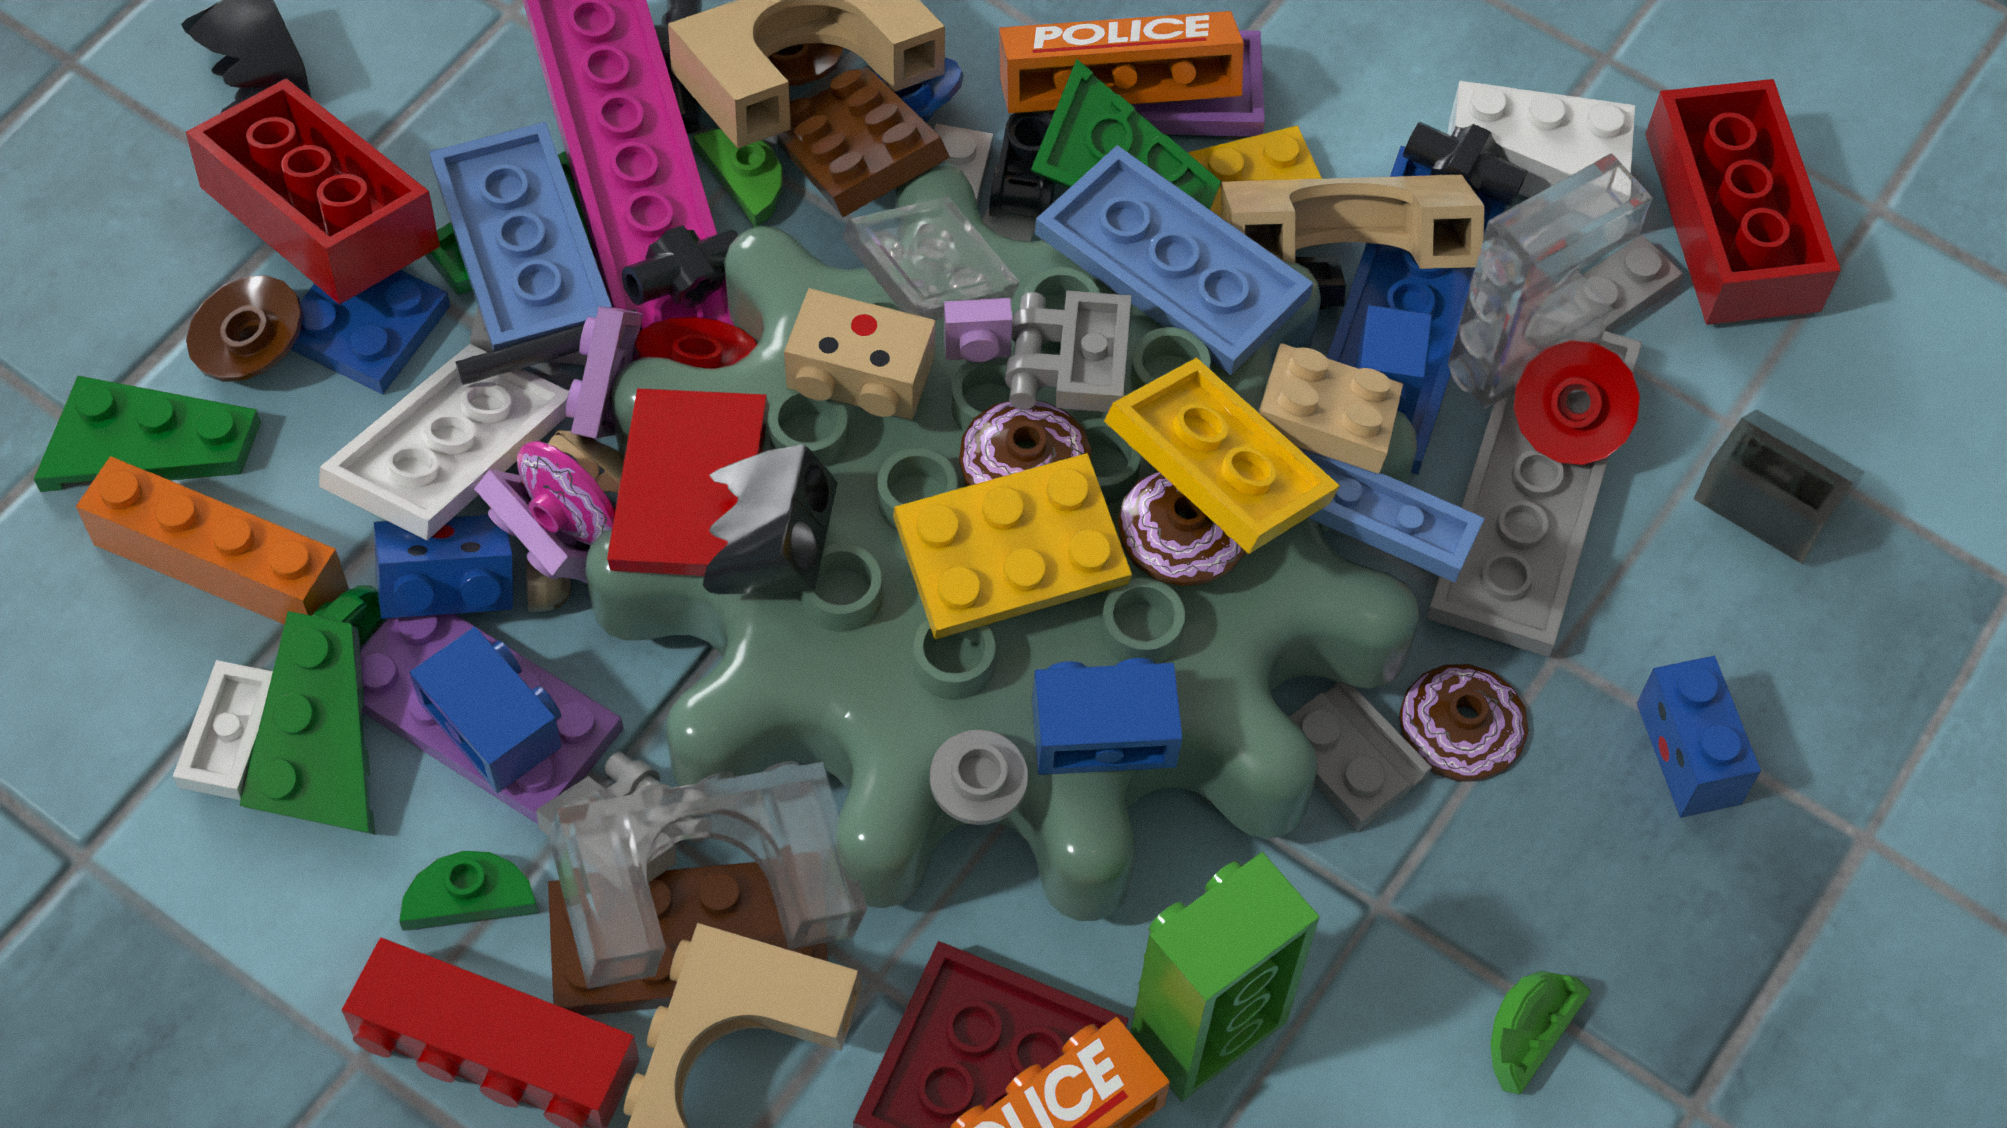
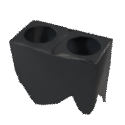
[181,0,312,113]
[703,444,838,595]

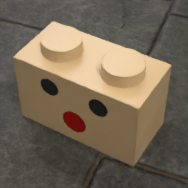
[784,288,936,420]

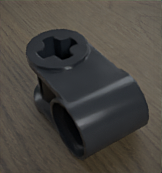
[989,110,1055,217]

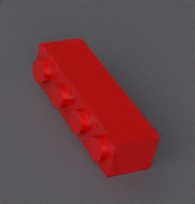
[341,937,639,1128]

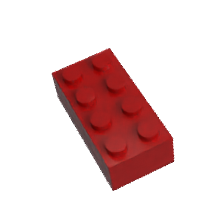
[186,78,440,305]
[1645,79,1841,325]

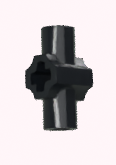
[1403,121,1528,206]
[622,225,738,309]

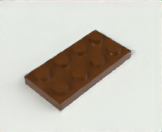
[773,67,950,218]
[548,856,828,1016]

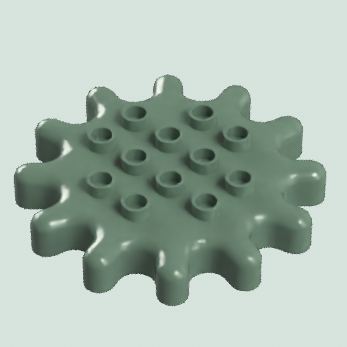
[585,162,1419,921]

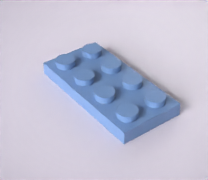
[429,122,612,350]
[1035,145,1313,375]

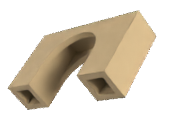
[668,0,945,148]
[1221,175,1484,269]
[624,923,863,1128]

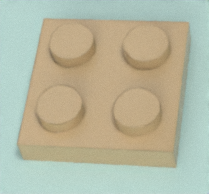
[1258,343,1403,474]

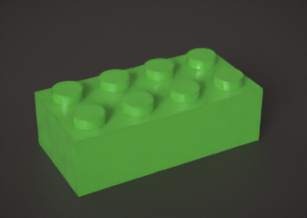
[1131,852,1320,1102]

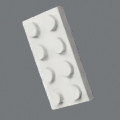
[319,344,569,540]

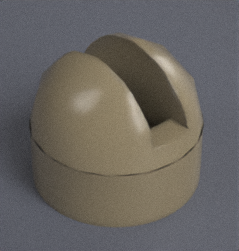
[526,561,572,612]

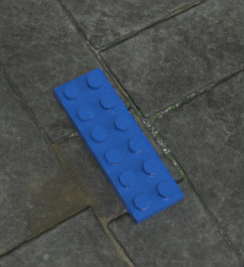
[1326,146,1506,475]

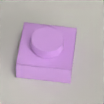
[944,298,1012,362]

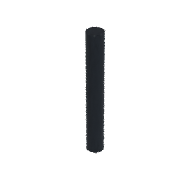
[455,309,643,385]

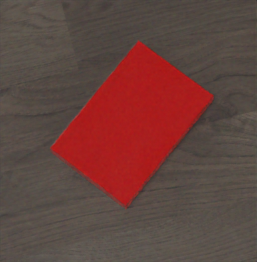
[607,388,769,576]

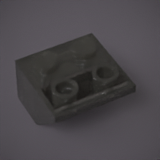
[1694,409,1865,564]

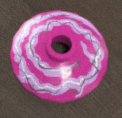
[516,441,615,546]

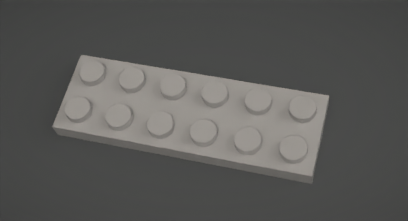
[1426,307,1642,657]

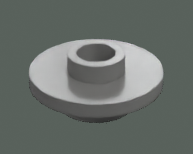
[930,730,1028,825]

